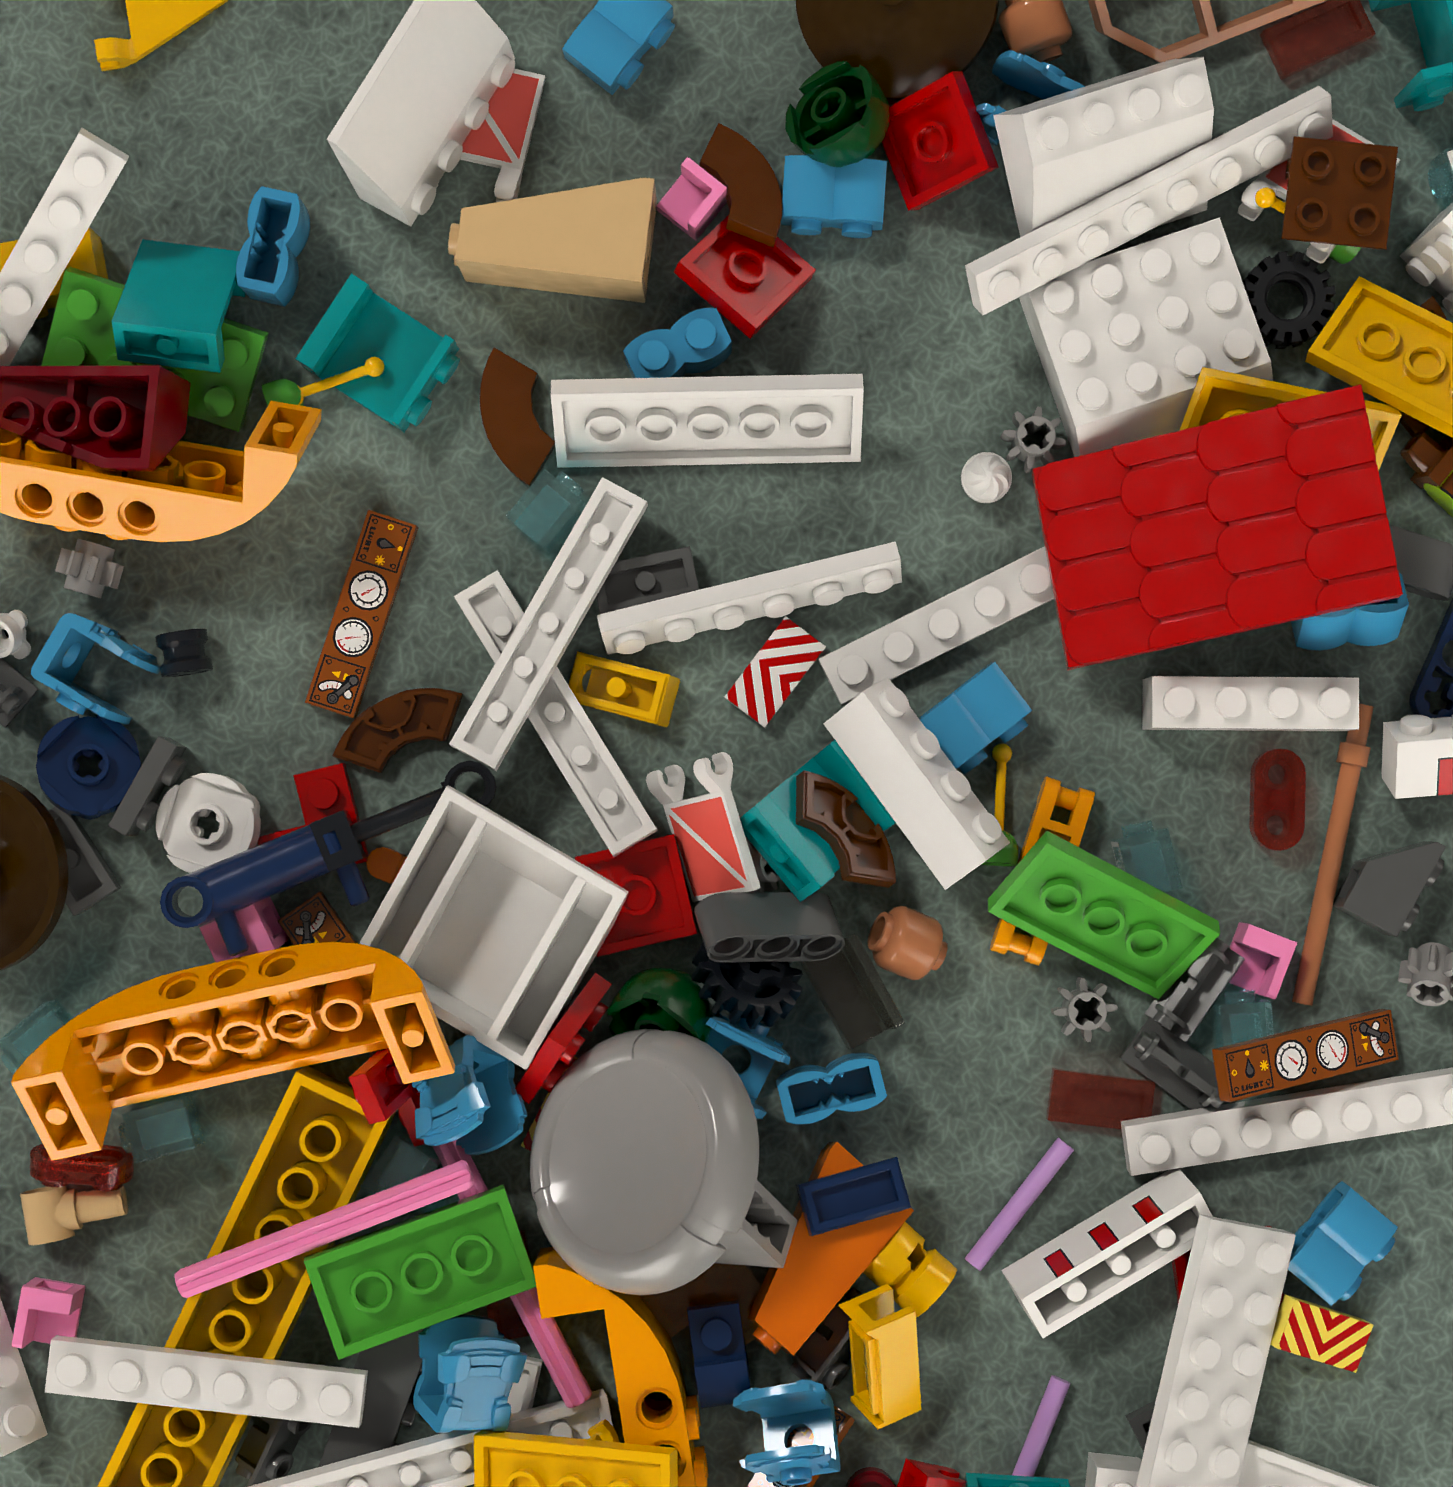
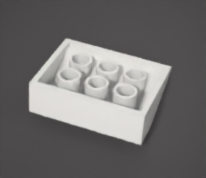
[327,0,515,227]
[993,57,1214,237]

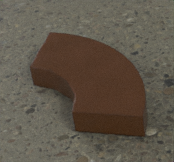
[699,123,782,247]
[480,348,555,487]
[332,688,463,773]
[796,770,896,888]

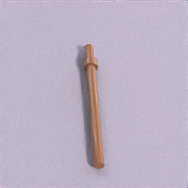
[1292,704,1374,1006]

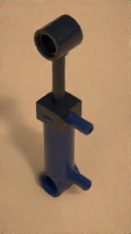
[160,761,497,956]

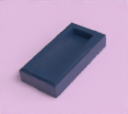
[796,1157,911,1236]

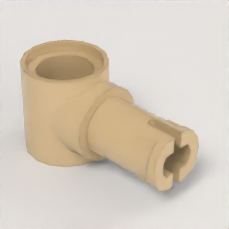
[20,1184,128,1245]

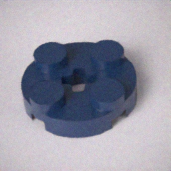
[36,715,141,820]

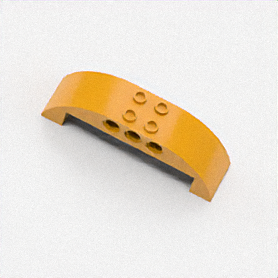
[0,401,322,542]
[11,942,455,1161]
[533,1247,709,1487]

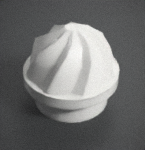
[961,452,1012,503]

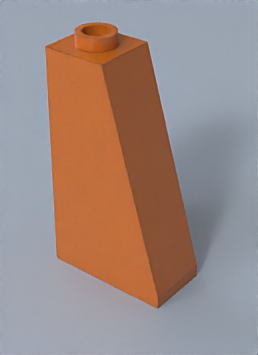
[747,1141,914,1356]

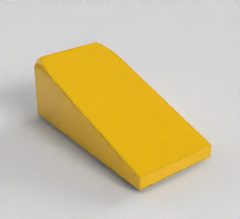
[568,651,680,728]

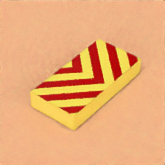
[1270,1294,1373,1373]

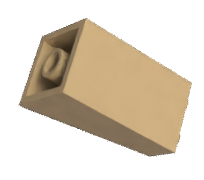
[448,178,657,303]

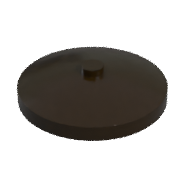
[796,0,999,99]
[0,775,69,971]

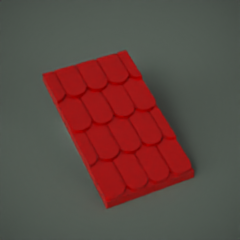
[1032,384,1403,670]

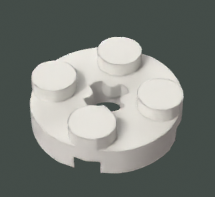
[156,773,261,873]

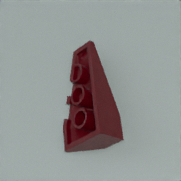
[0,365,191,471]

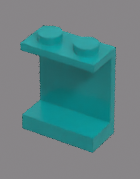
[1368,0,1453,111]
[111,239,246,373]
[295,273,460,433]
[740,740,896,902]

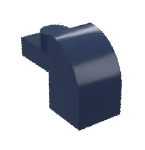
[687,1299,752,1409]

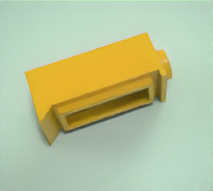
[838,1284,922,1430]

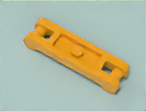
[990,776,1095,966]

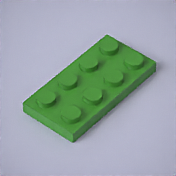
[41,267,269,432]
[988,831,1220,1000]
[304,1184,536,1360]

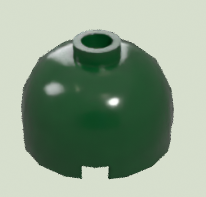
[785,61,889,167]
[607,968,713,1043]

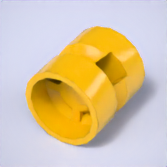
[863,1221,957,1318]

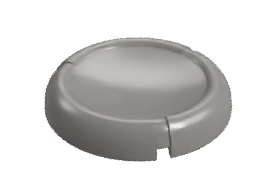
[530,1029,759,1295]

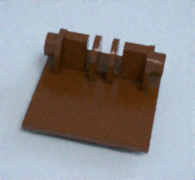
[1281,136,1398,250]

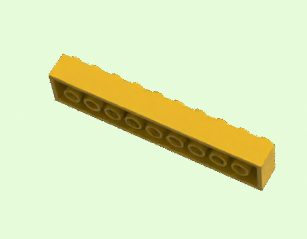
[97,1066,398,1487]

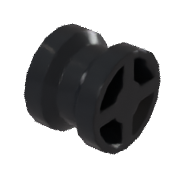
[155,629,213,678]

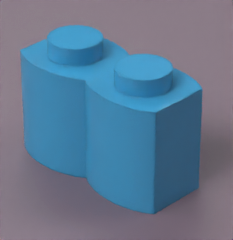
[562,0,675,95]
[781,155,887,238]
[236,186,310,307]
[623,308,732,378]
[1291,573,1409,650]
[919,662,1032,774]
[776,1053,887,1124]
[1288,1181,1398,1306]

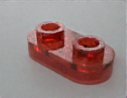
[1249,749,1306,851]
[30,1144,134,1191]

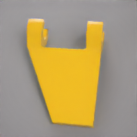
[94,0,228,71]

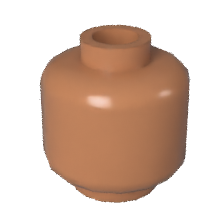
[999,0,1073,63]
[868,906,948,980]

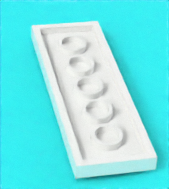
[551,374,864,468]
[1136,1214,1296,1487]

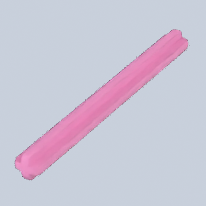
[432,1140,592,1408]
[174,1160,474,1298]

